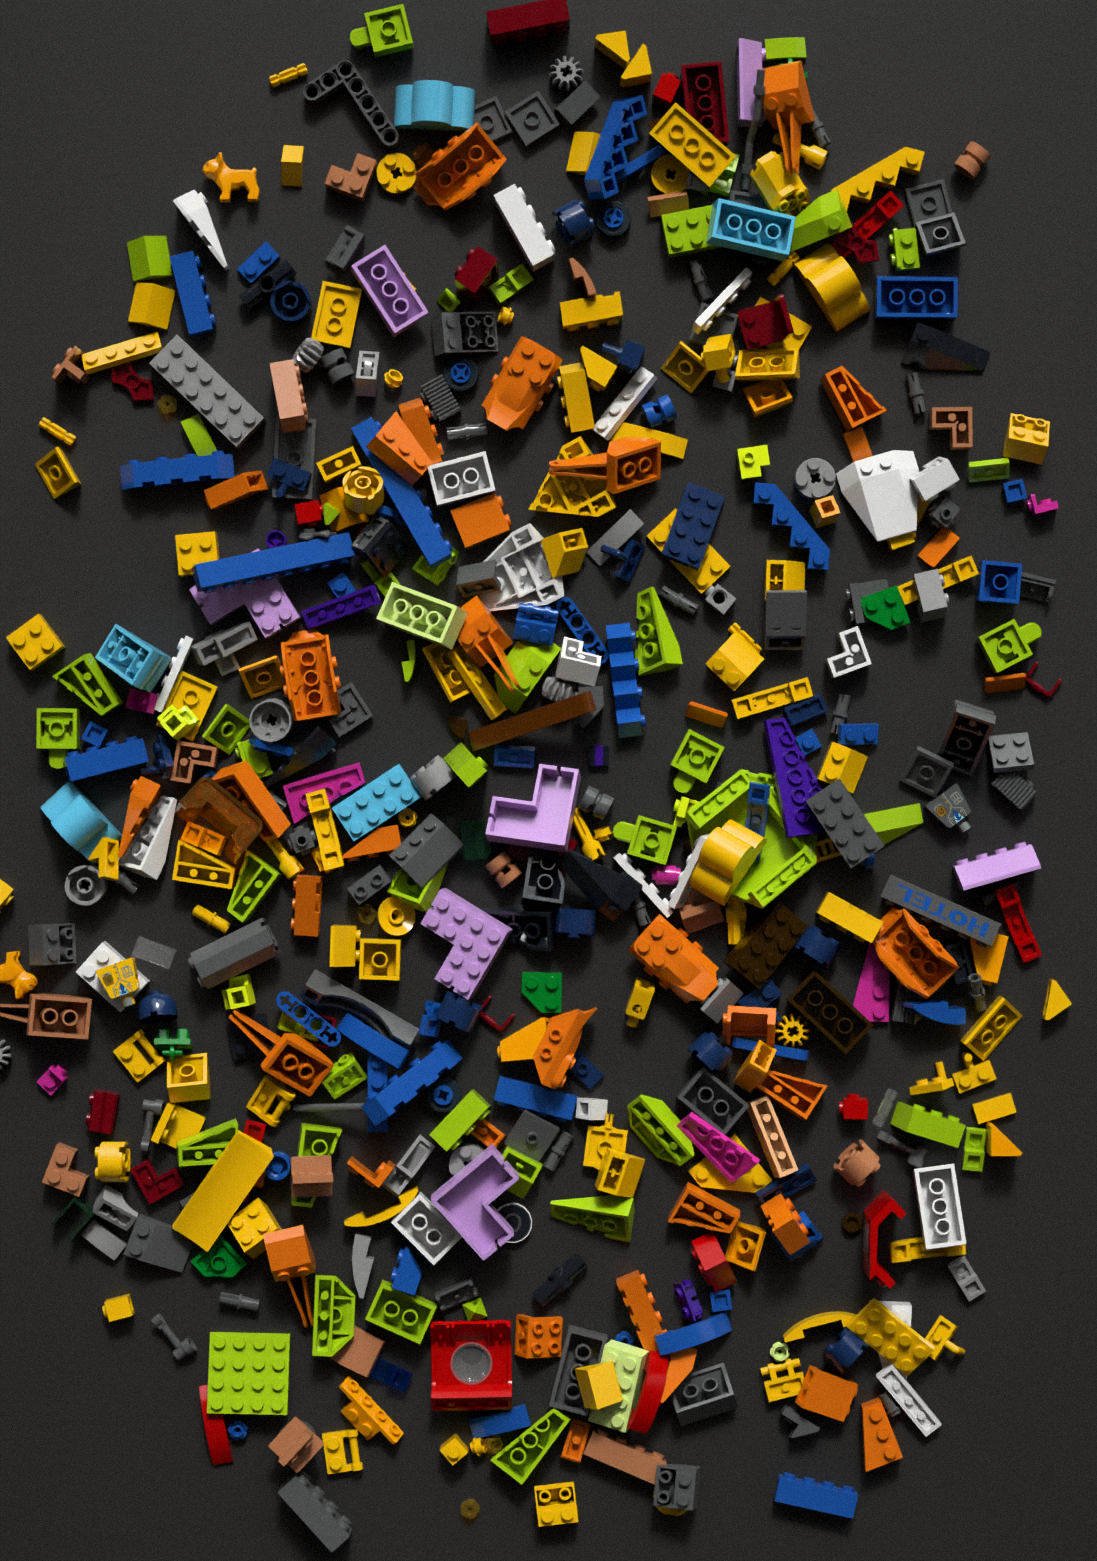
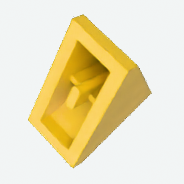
[281,145,304,187]
[1042,979,1072,1020]

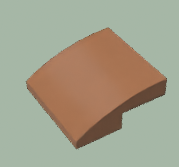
[569,258,597,299]
[330,1325,385,1377]

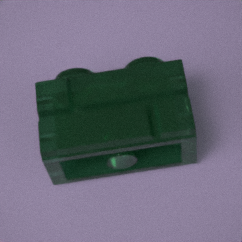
[459,818,492,861]

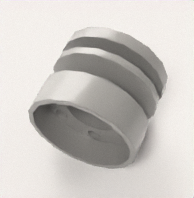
[249,698,294,742]

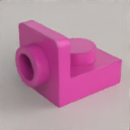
[1026,494,1059,516]
[126,689,158,714]
[37,1064,68,1095]

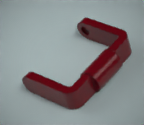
[1026,661,1062,696]
[480,995,515,1031]
[309,1013,337,1049]

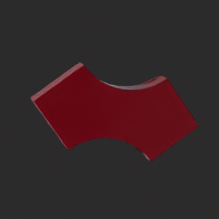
[835,223,879,264]
[111,361,154,402]

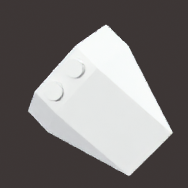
[836,450,919,542]
[479,523,564,611]

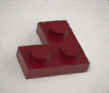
[130,1159,185,1204]

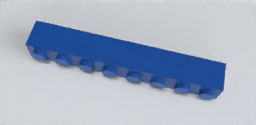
[351,417,453,569]
[192,532,355,594]

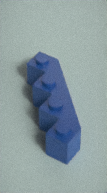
[584,95,648,199]
[120,451,235,490]
[752,482,830,571]
[606,623,646,738]
[361,1039,462,1126]

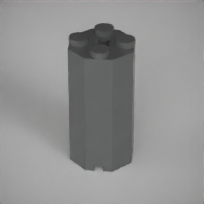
[188,917,281,989]

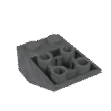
[431,312,499,356]
[764,590,807,650]

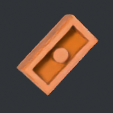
[917,528,960,569]
[983,673,1026,693]
[685,701,728,728]

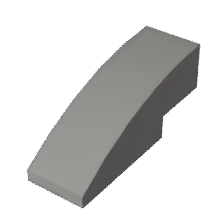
[586,509,644,566]
[190,621,258,666]
[381,1135,436,1197]
[352,1232,374,1299]

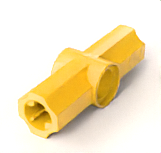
[725,896,747,944]

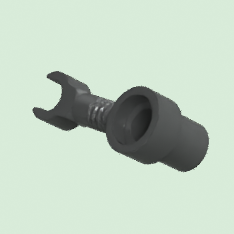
[140,1099,165,1152]
[877,1131,928,1168]
[151,1313,197,1361]

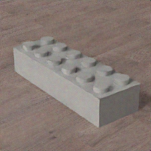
[149,335,266,449]

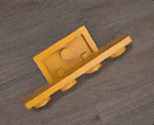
[339,1376,404,1445]

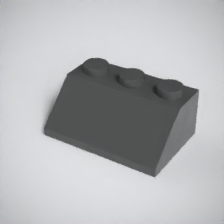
[389,813,464,889]
[677,1067,750,1135]
[671,1363,738,1426]

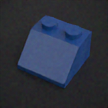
[976,560,1022,604]

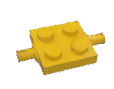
[583,1113,628,1174]

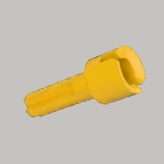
[772,133,828,170]
[573,808,605,861]
[266,839,304,880]

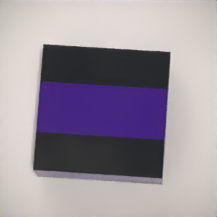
[589,745,609,766]

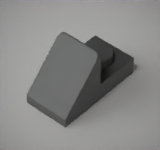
[781,1404,820,1438]

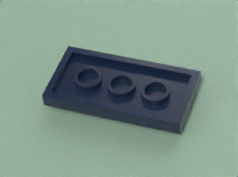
[660,482,725,570]

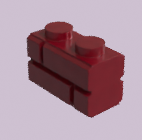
[85,1089,120,1134]

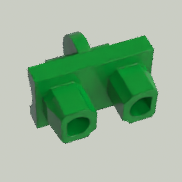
[154,1029,192,1062]

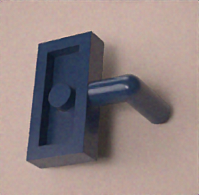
[267,458,312,499]
[600,538,646,583]
[139,735,174,779]

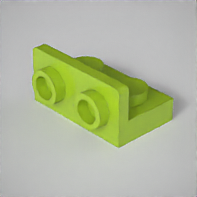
[888,228,920,271]
[412,547,459,585]
[235,740,274,778]
[322,1052,368,1100]

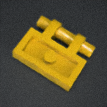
[760,1358,804,1402]

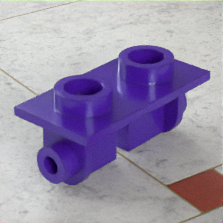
[673,1279,703,1322]

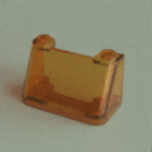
[175,777,263,865]

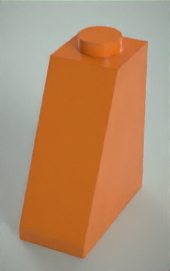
[204,470,268,509]

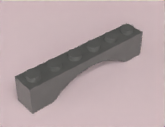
[300,969,419,1050]

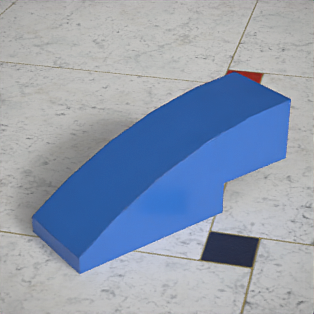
[903,999,966,1025]
[468,1404,531,1438]

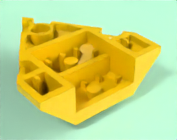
[528,436,616,517]

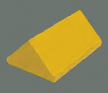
[735,348,800,381]
[422,643,472,703]
[960,996,1022,1061]

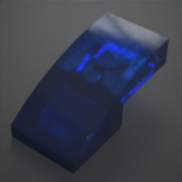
[369,1357,413,1392]

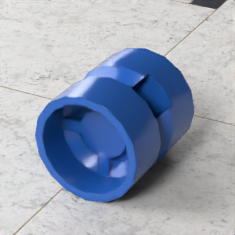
[641,395,677,429]
[264,1151,291,1180]

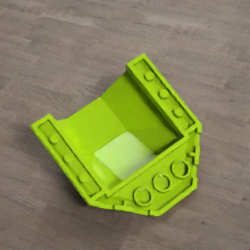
[685,769,817,909]

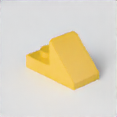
[88,837,119,881]

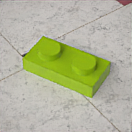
[968,458,1010,483]

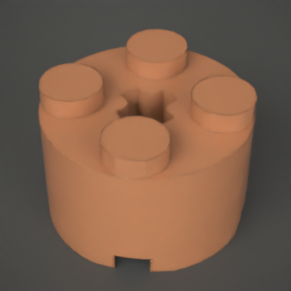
[833,1139,881,1187]

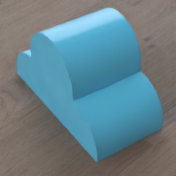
[394,80,475,131]
[95,624,172,692]
[41,782,122,865]

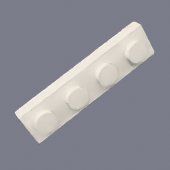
[692,268,752,334]
[592,366,658,441]
[154,636,195,712]
[668,833,710,909]
[613,853,673,918]
[876,1363,942,1437]

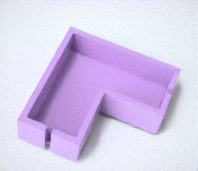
[189,548,301,639]
[485,764,581,852]
[420,888,513,1000]
[431,1144,519,1261]

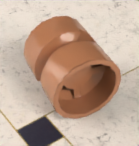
[953,141,991,180]
[485,851,522,888]

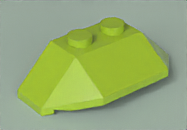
[494,640,561,714]
[627,1094,695,1166]
[312,1275,356,1357]

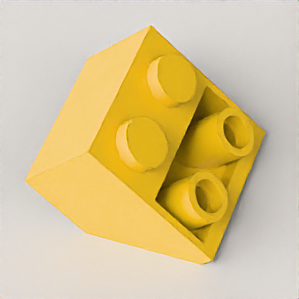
[1003,413,1050,465]
[541,528,588,578]
[764,560,805,601]
[595,1147,645,1198]
[534,1481,578,1527]

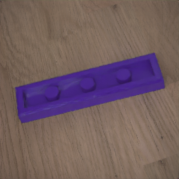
[301,584,382,630]

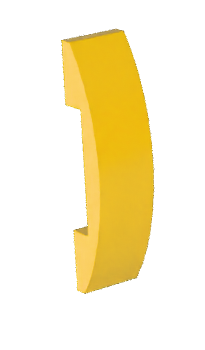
[609,422,688,459]
[897,555,979,605]
[731,677,813,719]
[306,789,344,871]
[344,1186,419,1227]
[889,1237,966,1263]
[783,1311,857,1343]

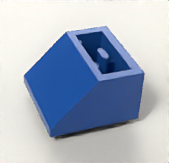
[390,1244,422,1296]

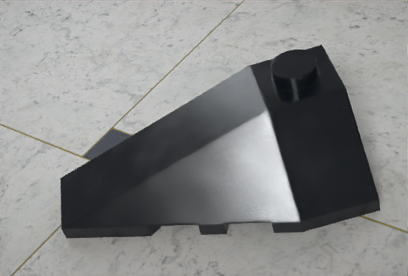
[521,847,565,907]

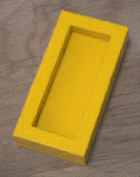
[972,1093,1016,1124]

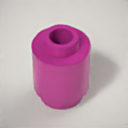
[652,865,681,886]

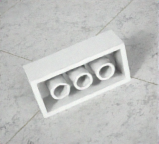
[493,184,555,272]
[913,1164,966,1250]

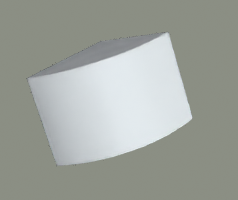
[575,1098,608,1120]

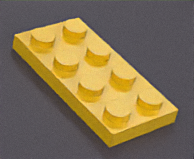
[649,102,736,187]
[646,508,731,594]
[847,1298,934,1376]

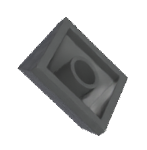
[916,212,966,256]

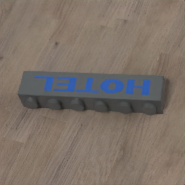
[881,874,1002,948]

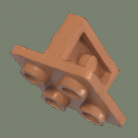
[51,346,90,385]
[678,889,724,934]
[291,1155,333,1197]
[269,1417,324,1473]

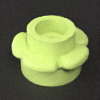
[770,1342,790,1362]

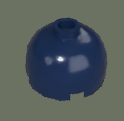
[138,990,178,1024]

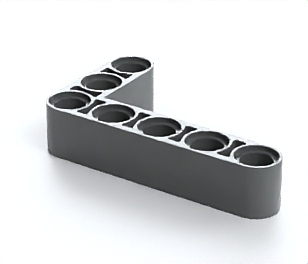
[303,60,399,149]

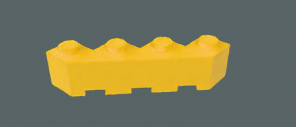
[831,147,925,211]

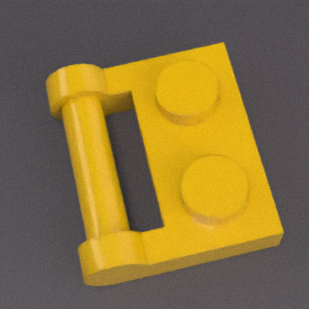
[113,1029,166,1083]
[246,1074,296,1127]
[322,1429,363,1474]

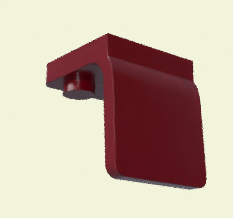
[737,294,794,350]

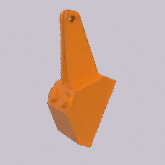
[762,60,815,176]
[549,437,661,494]
[457,595,521,693]
[229,1008,334,1097]
[263,1225,316,1328]

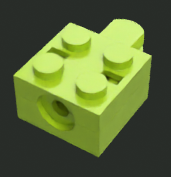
[350,4,414,57]
[976,619,1042,674]
[36,708,80,769]
[670,729,725,793]
[613,815,677,865]

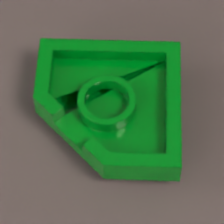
[860,585,910,630]
[522,972,562,1013]
[191,1234,248,1277]

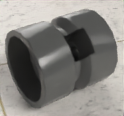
[319,348,355,385]
[578,786,614,821]

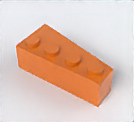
[208,760,291,842]

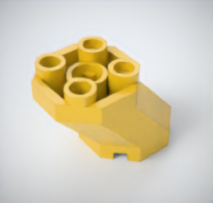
[750,151,810,217]

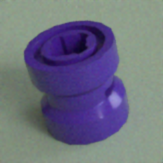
[266,530,287,549]

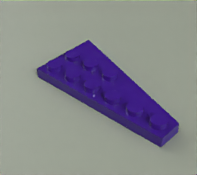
[763,718,827,838]

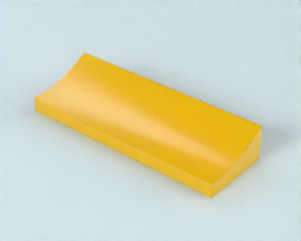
[172,1130,274,1252]

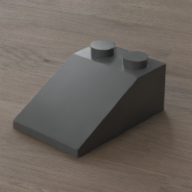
[124,1214,194,1272]

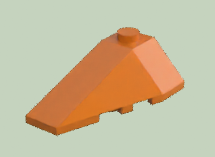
[118,776,162,860]

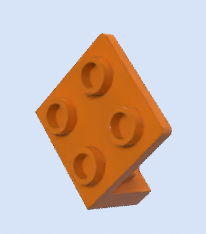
[347,1156,395,1188]
[514,1314,563,1359]

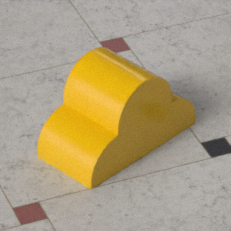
[793,243,870,332]
[690,819,767,906]

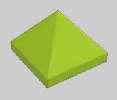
[436,288,461,312]
[323,502,340,525]
[462,1298,488,1321]

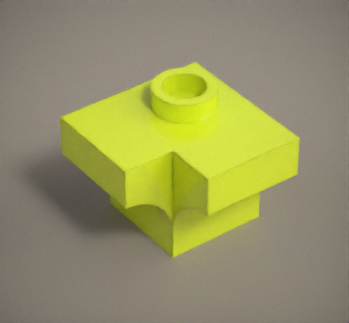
[736,445,770,480]
[157,705,200,741]
[673,796,699,827]
[221,974,256,1010]

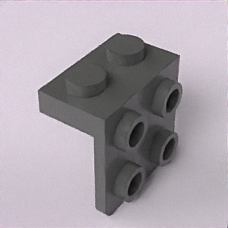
[845,579,889,625]

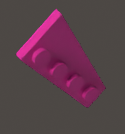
[283,762,365,824]
[853,942,890,1022]
[677,1112,760,1183]

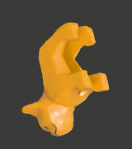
[202,152,259,203]
[0,951,38,999]

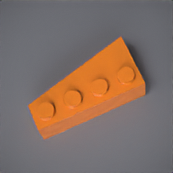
[616,1270,667,1352]

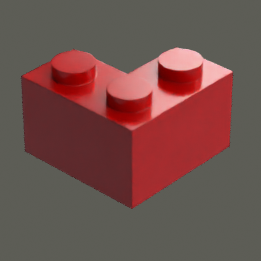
[691,1231,737,1292]

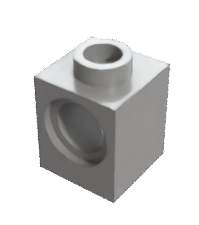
[704,584,736,615]

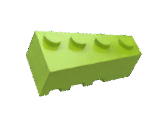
[444,742,488,787]
[291,1123,342,1208]
[490,1408,572,1485]

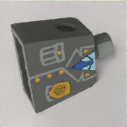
[924,783,971,833]

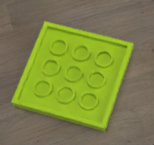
[207,1332,291,1415]

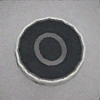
[497,1202,532,1243]

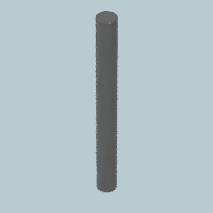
[293,1103,364,1112]

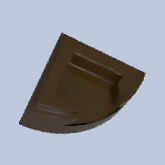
[448,716,469,739]

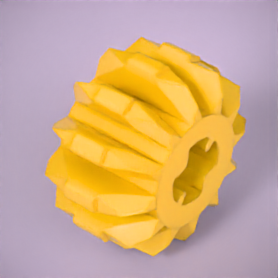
[775,1014,810,1048]

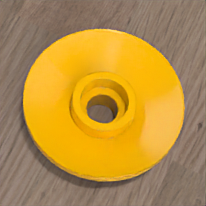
[377,896,416,936]

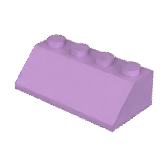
[736,38,767,127]
[351,245,429,337]
[952,842,1041,891]

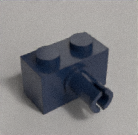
[600,340,645,375]
[737,977,782,1021]

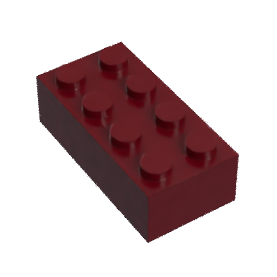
[486,0,570,46]
[680,61,729,146]
[454,246,499,305]

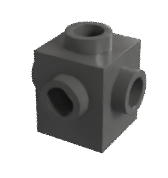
[925,496,960,529]
[288,825,318,856]

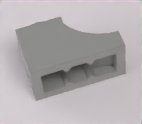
[356,350,379,397]
[93,1185,138,1231]

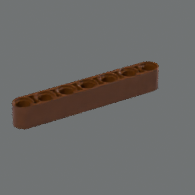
[467,691,597,752]

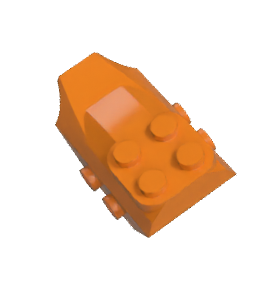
[413,122,507,211]
[481,336,563,431]
[280,628,341,722]
[873,907,959,999]
[627,914,719,1004]
[533,1007,597,1090]

